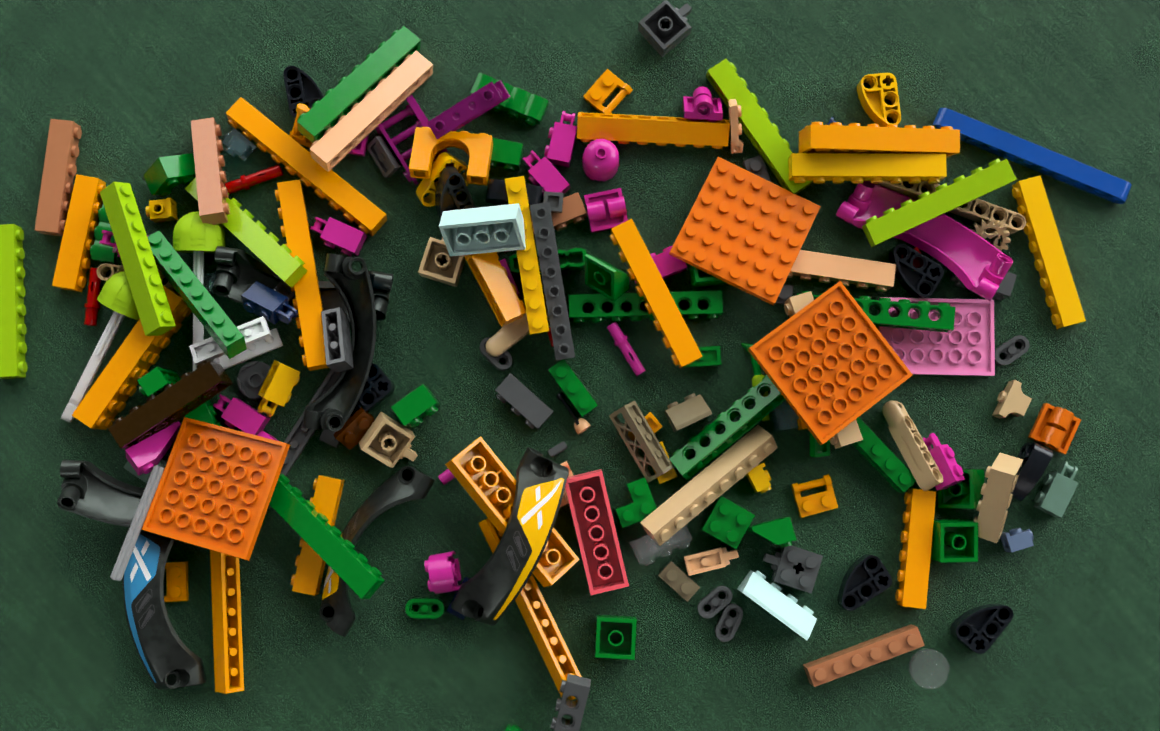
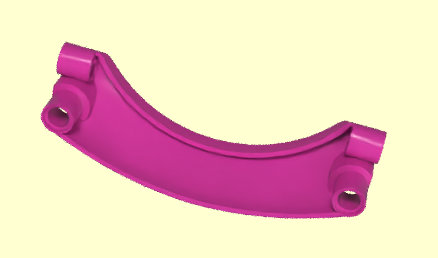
[836,181,1013,301]

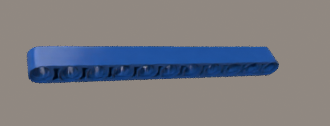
[932,108,1132,204]

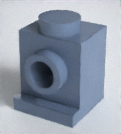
[1000,527,1034,553]

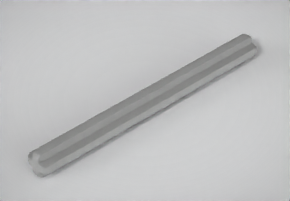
[110,465,164,581]

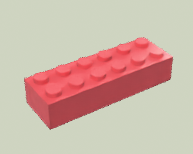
[565,469,629,595]

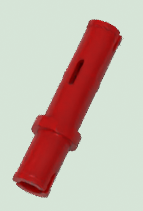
[225,164,283,194]
[84,268,101,326]

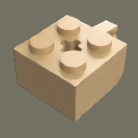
[418,237,466,287]
[359,412,418,468]

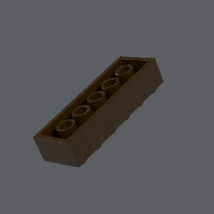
[108,361,233,449]

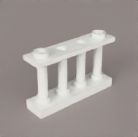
[189,316,283,370]

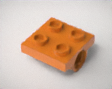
[1028,403,1081,455]

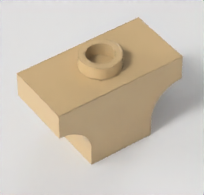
[992,380,1032,419]

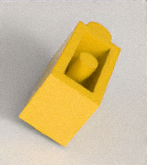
[257,360,301,417]

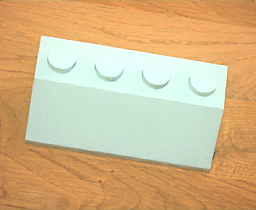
[439,203,526,257]
[737,570,817,640]

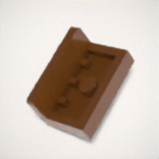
[333,408,375,450]

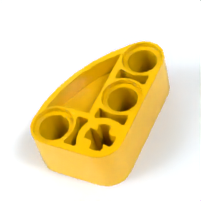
[857,73,901,127]
[416,152,468,207]

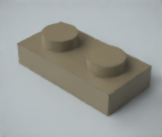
[658,561,700,602]

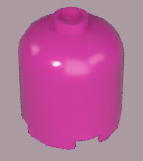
[582,139,619,182]

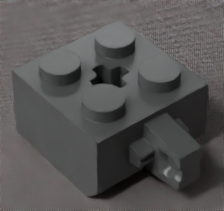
[638,0,692,57]
[763,545,823,594]

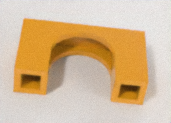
[409,127,493,186]

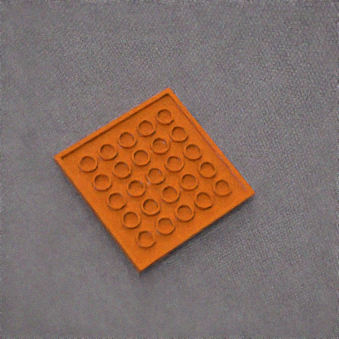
[669,157,821,305]
[748,281,913,445]
[141,417,290,561]

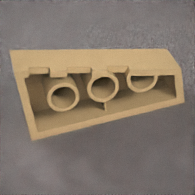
[974,453,1023,543]

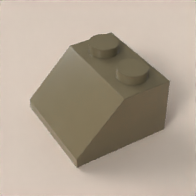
[664,393,712,432]

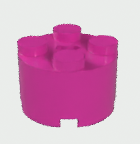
[424,551,461,594]

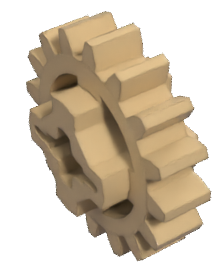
[970,218,1011,252]

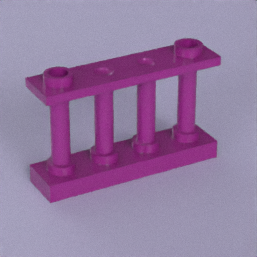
[427,80,511,139]
[375,95,449,186]

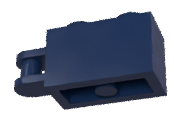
[241,281,298,324]

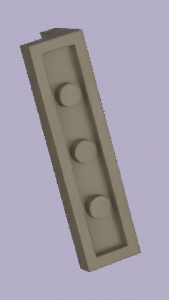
[609,401,674,482]

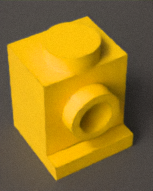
[145,198,178,222]
[746,463,772,494]

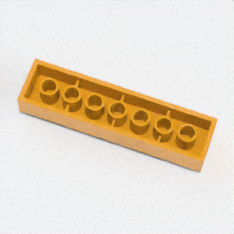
[799,122,960,158]
[72,286,192,430]
[445,436,580,587]

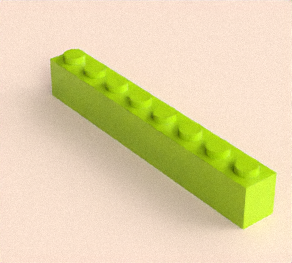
[706,58,812,194]
[862,158,1017,247]
[185,177,308,288]
[100,182,176,336]
[0,224,28,379]

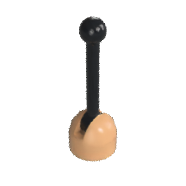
[557,392,591,435]

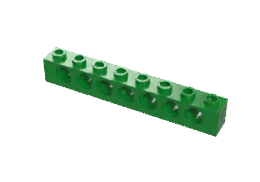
[569,290,723,323]
[797,291,955,333]
[669,375,786,481]

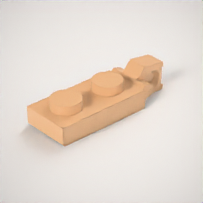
[728,99,744,154]
[683,547,739,576]

